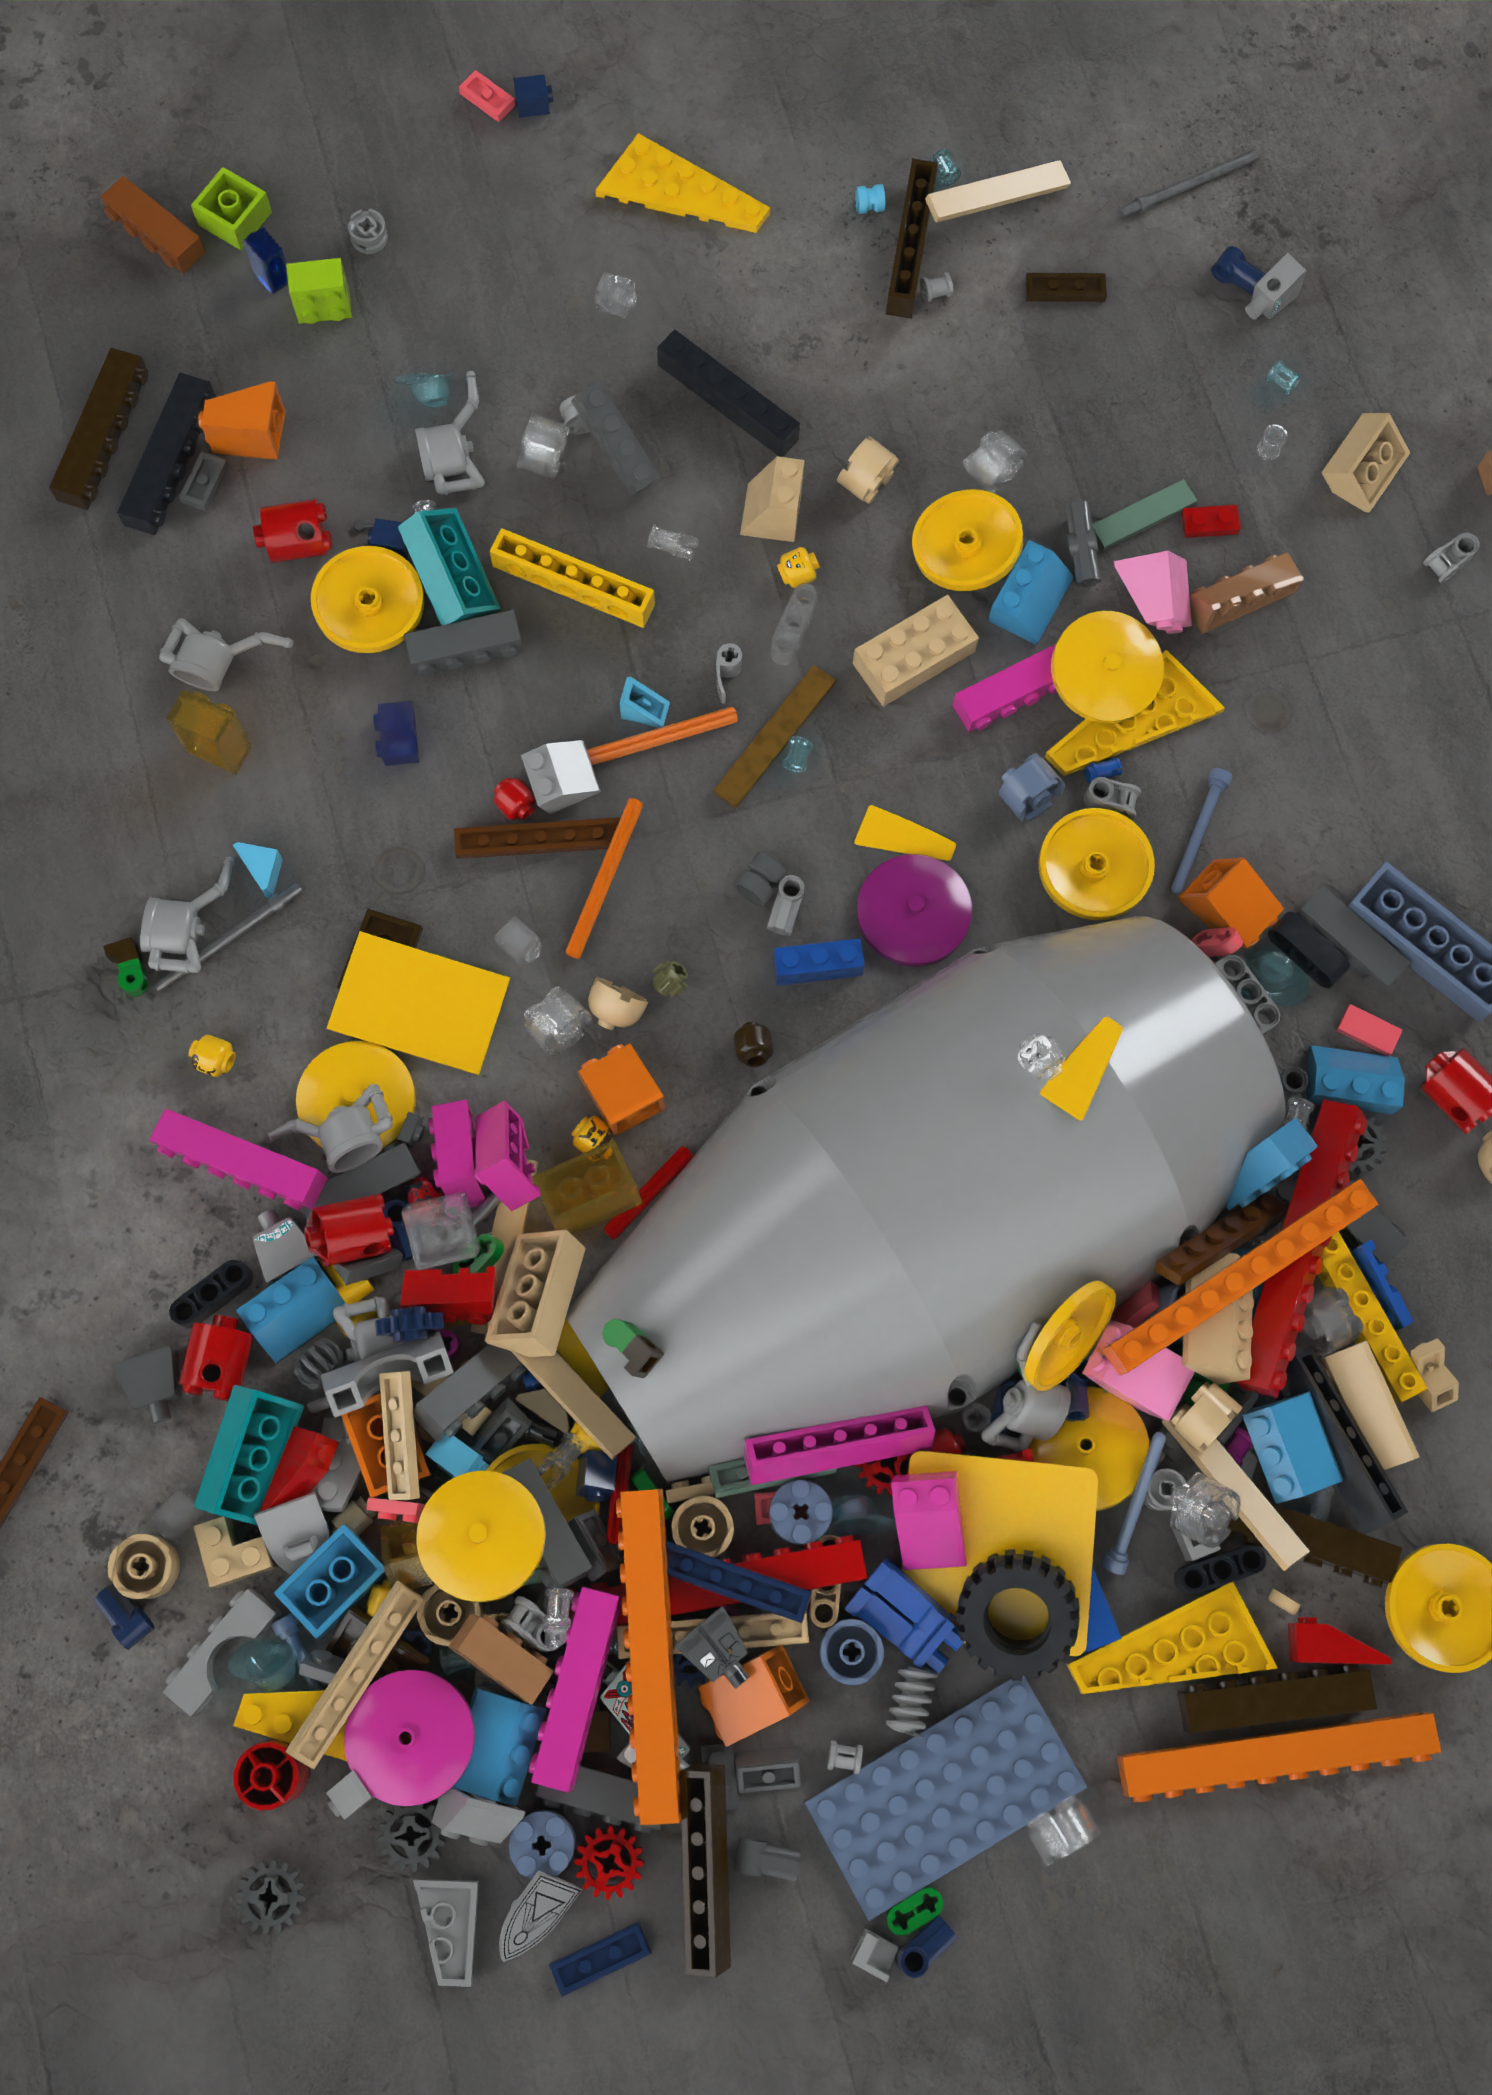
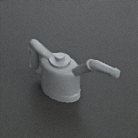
[415,371,485,495]
[159,618,293,691]
[140,857,235,974]
[264,1084,393,1173]
[333,1296,409,1444]
[981,1321,1071,1452]

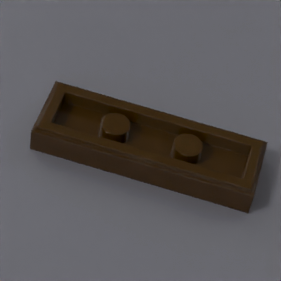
[1025,273,1107,302]

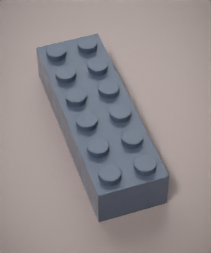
[1347,862,1492,1023]

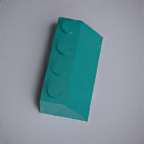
[398,508,501,626]
[194,1385,304,1525]

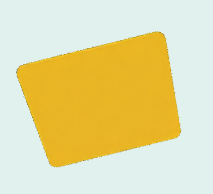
[902,1451,1098,1656]

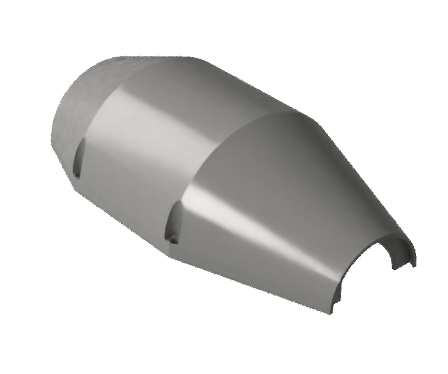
[565,916,1286,1486]

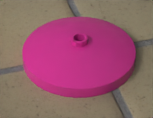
[344,1670,475,1806]

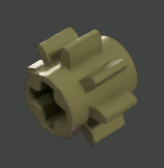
[652,960,688,997]

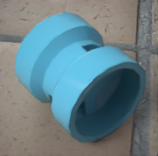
[855,184,885,214]

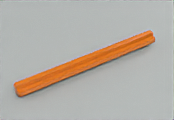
[587,707,738,765]
[566,798,643,959]

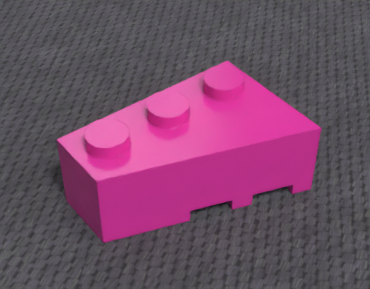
[428,1099,486,1211]
[474,1100,541,1211]

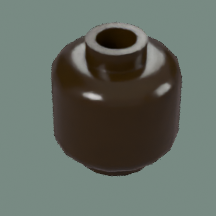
[733,1022,774,1067]

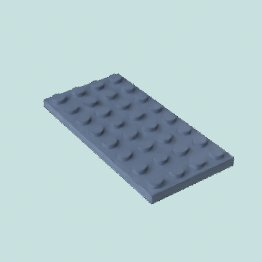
[804,1675,1088,1921]

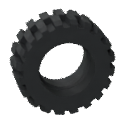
[956,1549,1080,1681]

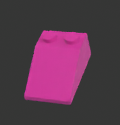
[891,1471,967,1570]

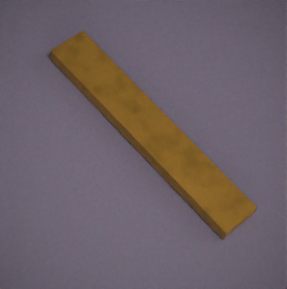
[713,665,836,809]

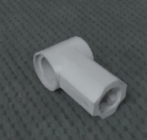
[767,875,805,936]

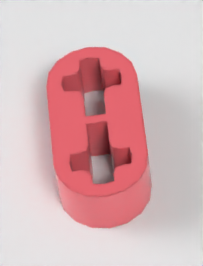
[1191,927,1243,957]

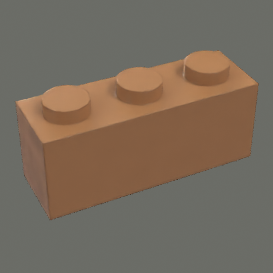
[448,1613,554,1705]

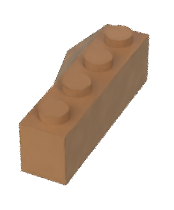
[1190,552,1304,635]

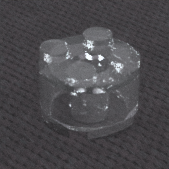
[517,413,569,479]
[962,430,1028,494]
[524,986,592,1056]
[1298,1287,1364,1357]
[1170,1472,1241,1548]
[1026,1795,1102,1867]

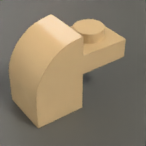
[1410,1338,1459,1412]

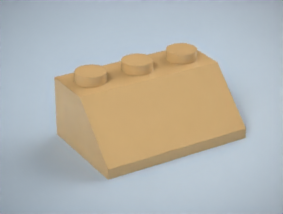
[1322,413,1410,513]

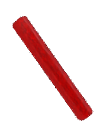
[603,1146,693,1240]
[606,1424,634,1545]

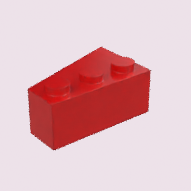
[400,1266,497,1325]

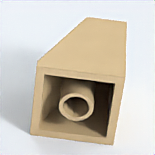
[740,456,805,542]

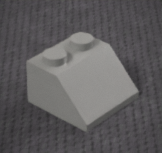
[521,740,601,814]
[431,1787,525,1846]

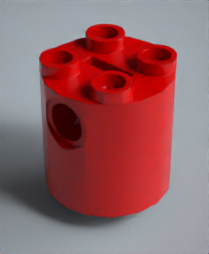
[253,499,333,563]
[1419,1048,1492,1134]
[304,1193,394,1267]
[178,1315,254,1401]
[233,1739,311,1811]

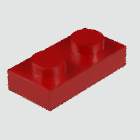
[1181,505,1241,538]

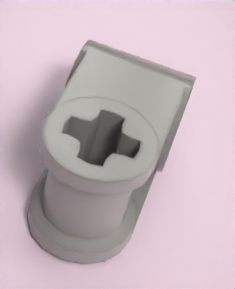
[1423,533,1480,584]
[1083,777,1142,820]
[499,1596,564,1653]

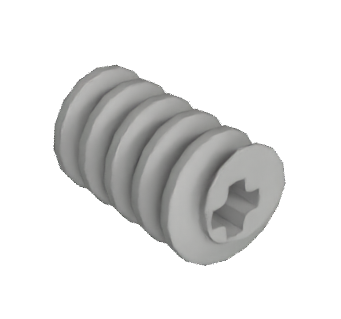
[885,1666,938,1738]

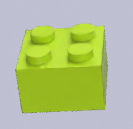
[191,167,272,250]
[286,258,352,324]

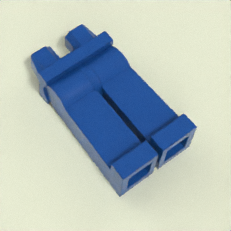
[845,1556,965,1674]

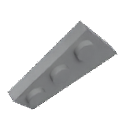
[312,1418,361,1512]
[413,1878,479,1987]

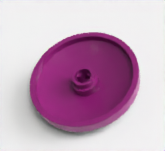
[857,854,972,967]

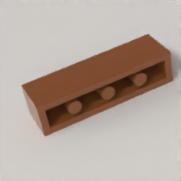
[100,176,205,274]

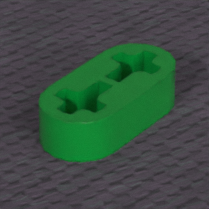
[453,1234,504,1274]
[630,1467,675,1522]
[886,1886,943,1936]

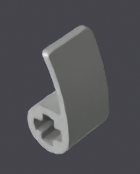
[716,643,742,704]

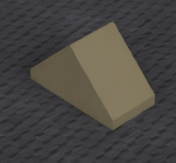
[515,1389,571,1436]

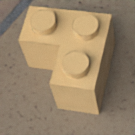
[193,1516,278,1588]

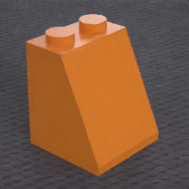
[198,381,286,460]
[1177,857,1284,948]
[578,1043,665,1138]
[698,1645,810,1747]

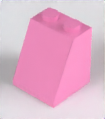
[1114,551,1192,634]
[1082,1320,1195,1422]

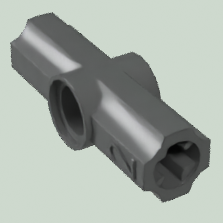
[1065,500,1101,588]

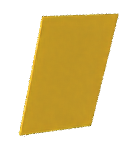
[326,931,510,1075]

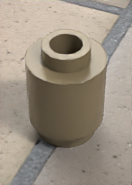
[331,1495,377,1536]

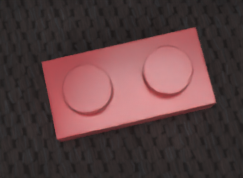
[459,70,516,122]
[366,1497,425,1524]

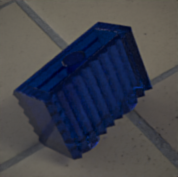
[242,228,288,294]
[373,701,419,766]

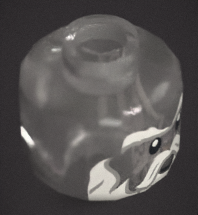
[1017,1032,1066,1082]

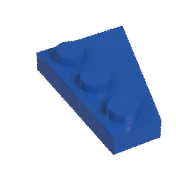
[1350,1239,1414,1331]

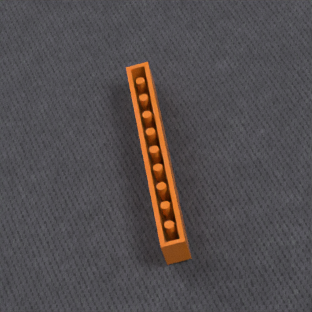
[1102,1179,1379,1376]
[616,1489,681,1825]
[1117,1712,1442,1802]

